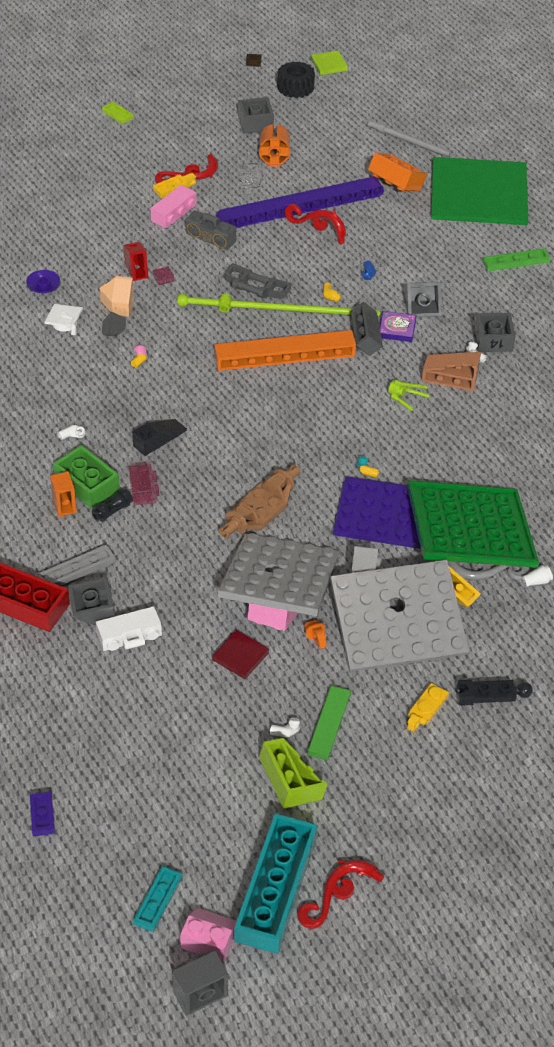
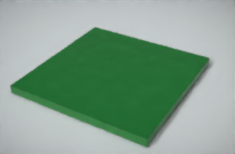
[431,157,528,225]
[407,480,539,568]

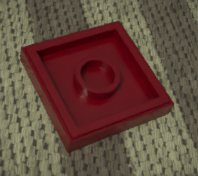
[212,630,269,679]

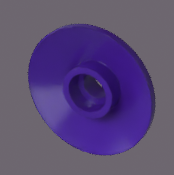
[26,270,60,293]

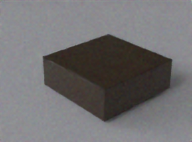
[246,54,262,67]

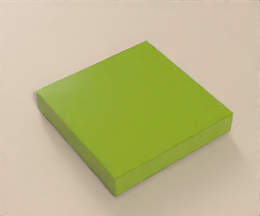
[311,50,348,75]

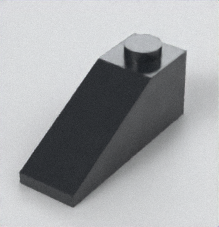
[132,419,187,456]

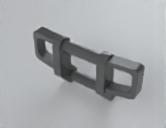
[225,263,291,299]

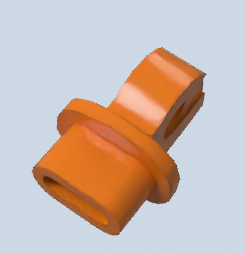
[304,620,327,649]

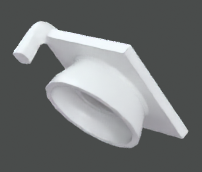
[45,304,83,335]

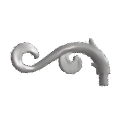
[447,561,530,580]

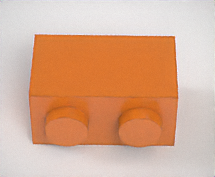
[50,471,77,517]

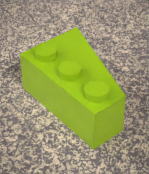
[259,738,328,809]

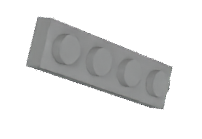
[36,545,116,586]

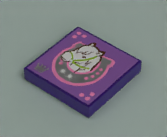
[380,311,417,342]

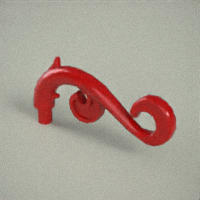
[155,154,218,184]
[285,204,346,244]
[297,860,384,929]

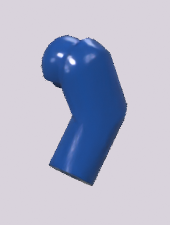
[362,261,376,280]

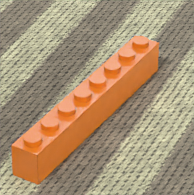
[214,330,356,371]

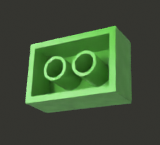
[53,445,120,509]

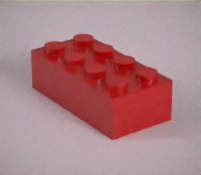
[0,563,70,632]

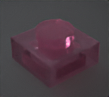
[153,266,174,285]

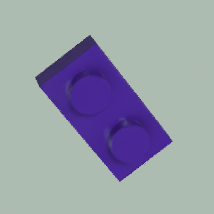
[30,792,55,836]

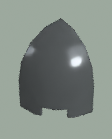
[102,312,126,336]

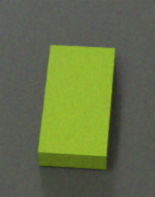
[102,102,134,124]

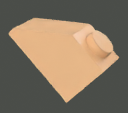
[99,276,134,317]

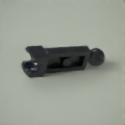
[456,679,533,706]

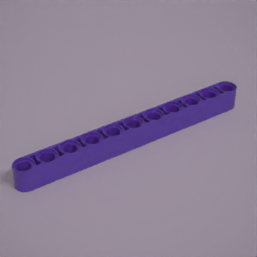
[216,177,384,228]

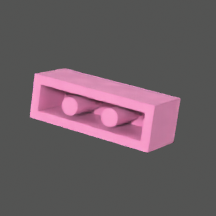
[150,185,197,228]

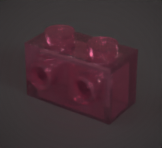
[129,464,159,506]

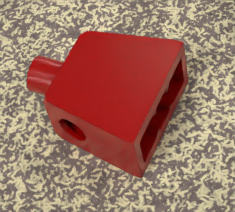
[123,242,149,281]

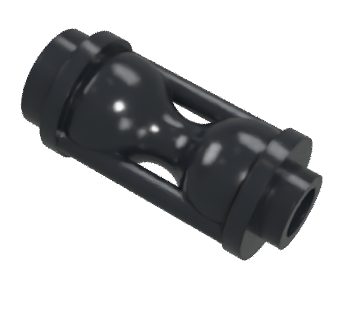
[91,489,133,523]

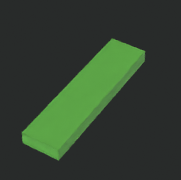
[482,248,551,272]
[308,686,351,761]

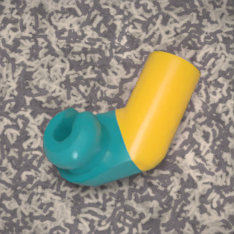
[356,456,379,478]

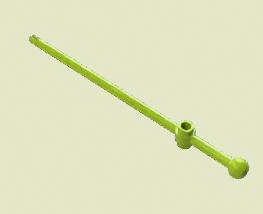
[177,293,381,317]

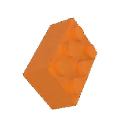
[368,152,428,192]

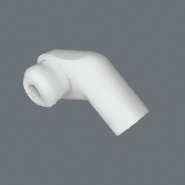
[270,718,300,738]

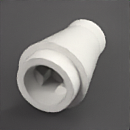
[522,565,553,587]

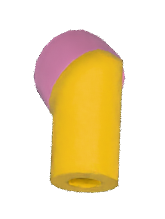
[130,345,147,368]

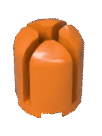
[259,124,290,167]

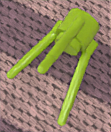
[388,380,430,411]

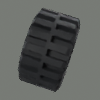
[277,61,315,98]

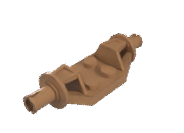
[219,464,301,539]

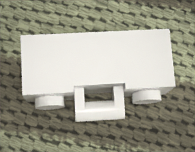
[96,606,162,651]

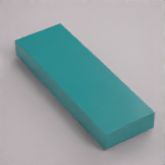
[133,866,183,933]

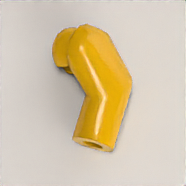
[323,283,341,302]

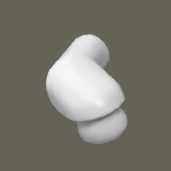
[466,341,487,363]
[57,425,85,440]

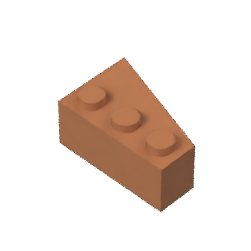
[422,352,481,391]

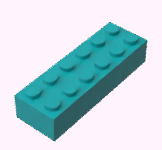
[234,814,318,954]

